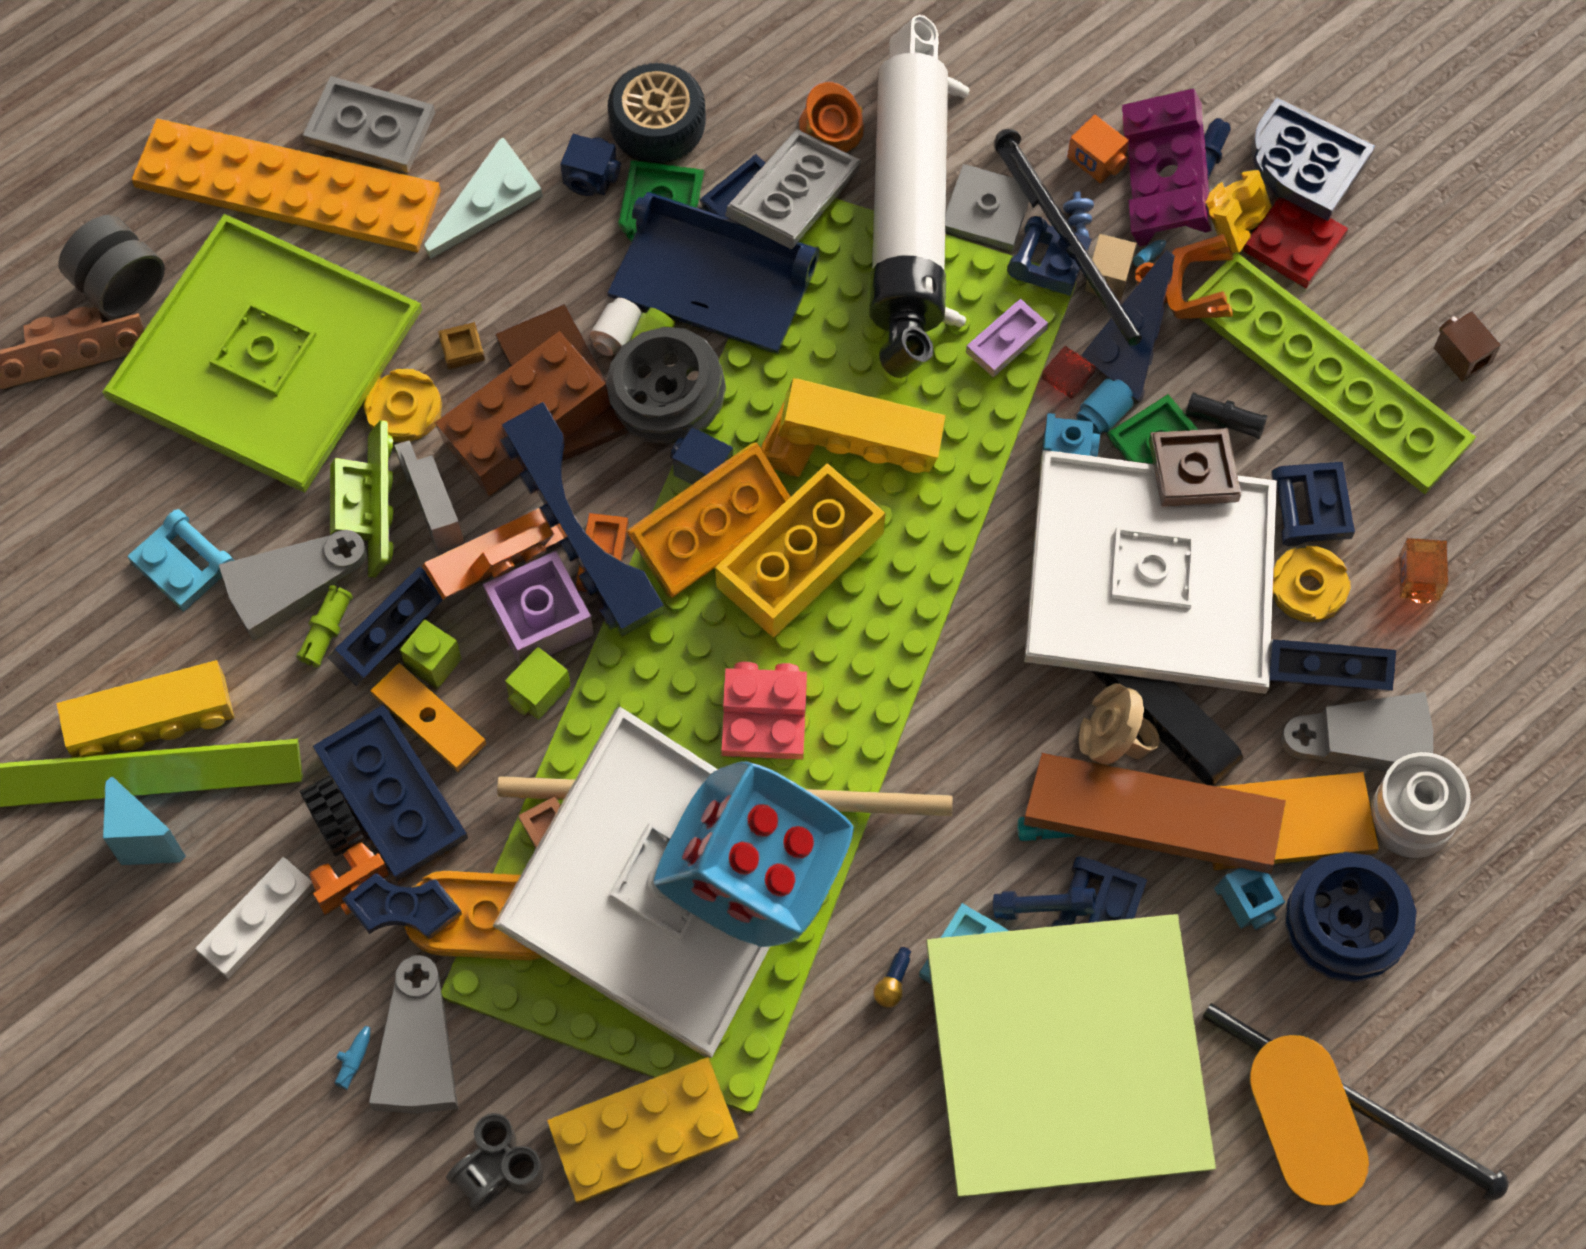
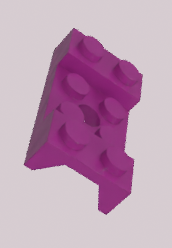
[1122,88,1212,247]

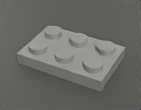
[303,76,435,173]

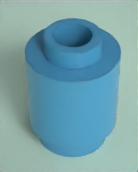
[1076,379,1134,434]

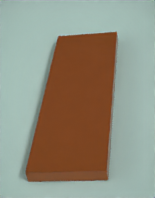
[1024,753,1286,874]

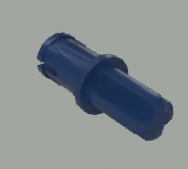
[1204,118,1231,180]

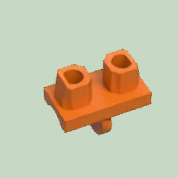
[309,842,389,916]

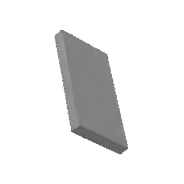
[725,129,861,249]

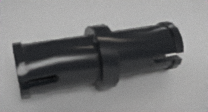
[1186,392,1267,440]

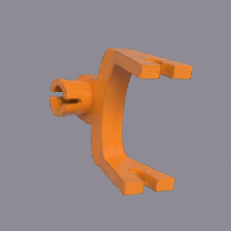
[1135,234,1233,319]

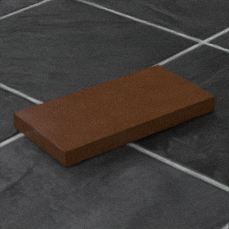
[495,304,629,462]

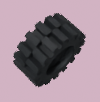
[300,775,365,857]

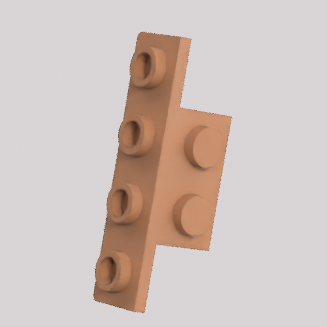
[0,307,144,389]

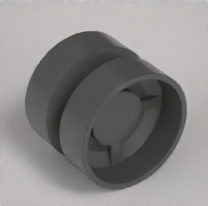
[58,215,165,319]

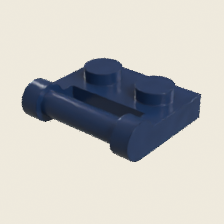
[1007,216,1092,296]
[1271,462,1355,546]
[1051,856,1147,927]

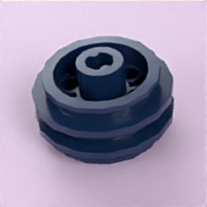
[1285,852,1416,983]

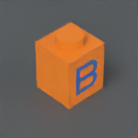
[1067,114,1129,184]

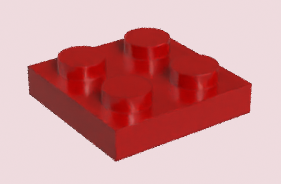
[1243,197,1348,289]

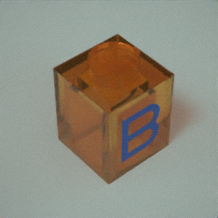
[1399,538,1448,603]

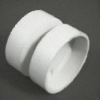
[1370,752,1470,858]

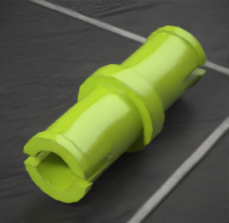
[296,585,353,668]

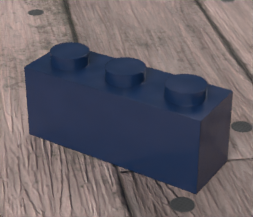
[328,566,443,686]
[1269,639,1396,692]

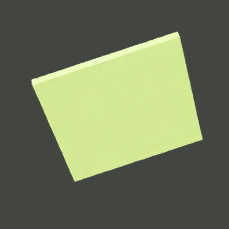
[926,914,1216,1198]

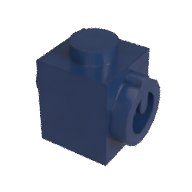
[560,134,621,196]

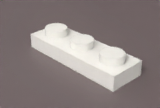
[195,857,314,979]

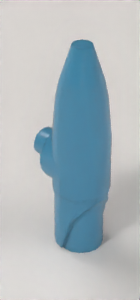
[1133,240,1166,267]
[335,1026,371,1089]

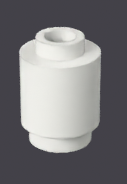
[590,298,641,356]

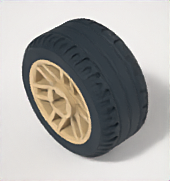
[608,62,706,163]

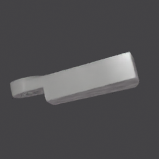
[394,440,465,556]
[219,530,366,641]
[1281,692,1433,772]
[369,955,458,1114]

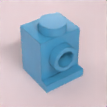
[1042,413,1100,457]
[1214,868,1285,931]

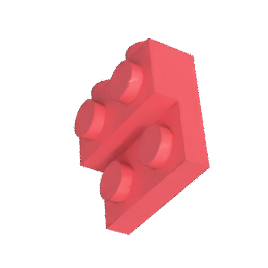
[721,662,807,760]

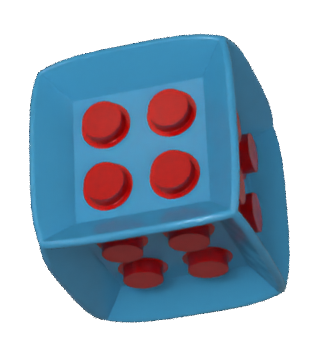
[654,762,853,947]

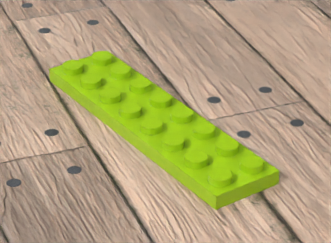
[1187,252,1476,494]

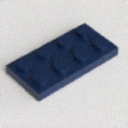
[313,704,468,881]

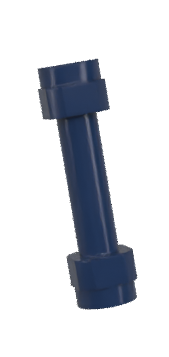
[993,887,1097,920]

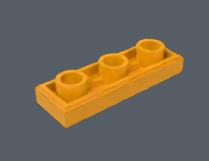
[370,663,487,772]

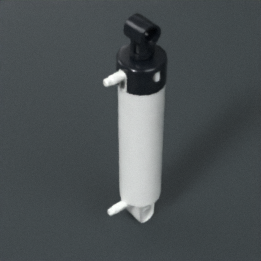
[869,15,969,378]

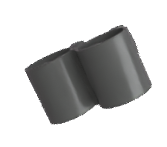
[446,1113,544,1212]

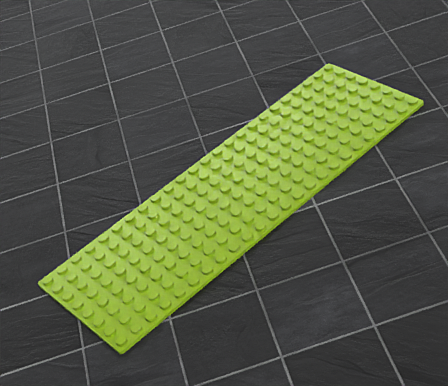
[441,198,1077,1113]

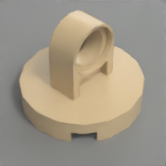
[1078,683,1160,765]

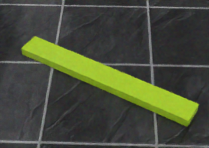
[0,739,303,807]

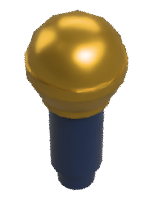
[874,947,911,1008]

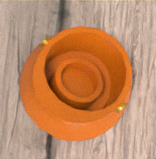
[799,82,864,153]

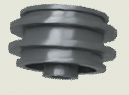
[606,327,726,444]

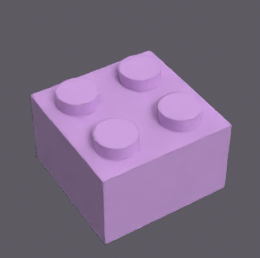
[483,551,594,665]

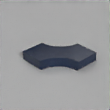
[342,873,462,940]

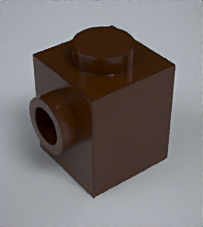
[1434,311,1501,382]

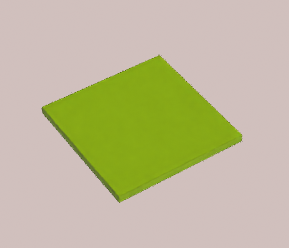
[102,214,422,493]

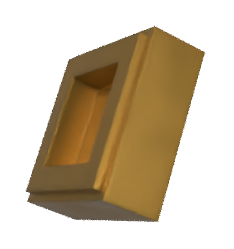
[438,322,485,370]

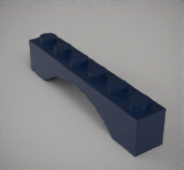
[499,402,664,637]

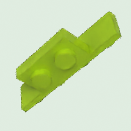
[330,420,393,578]

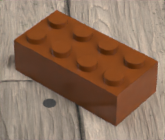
[435,331,611,496]

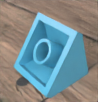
[103,776,186,865]

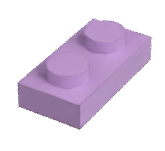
[966,299,1048,377]

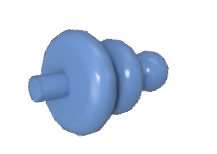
[1063,192,1094,237]

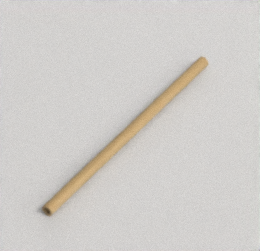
[497,776,953,816]

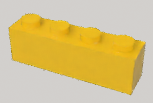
[778,378,946,473]
[56,660,234,757]

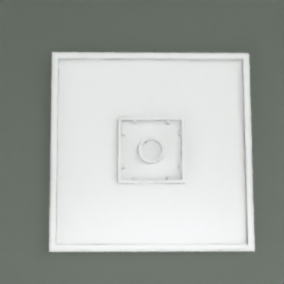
[1024,450,1276,694]
[493,707,770,1058]

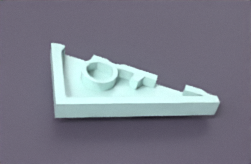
[424,138,542,259]

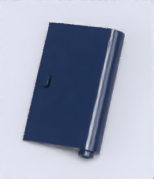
[607,192,819,354]

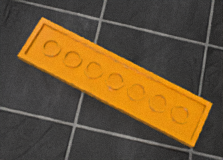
[131,118,441,253]

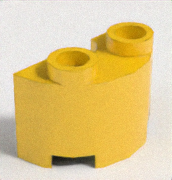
[1206,170,1272,253]

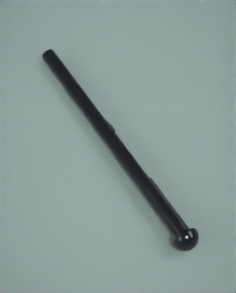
[994,128,1142,346]
[1203,1003,1509,1201]

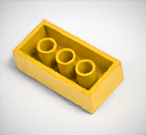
[715,463,885,638]

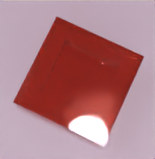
[1041,346,1096,399]

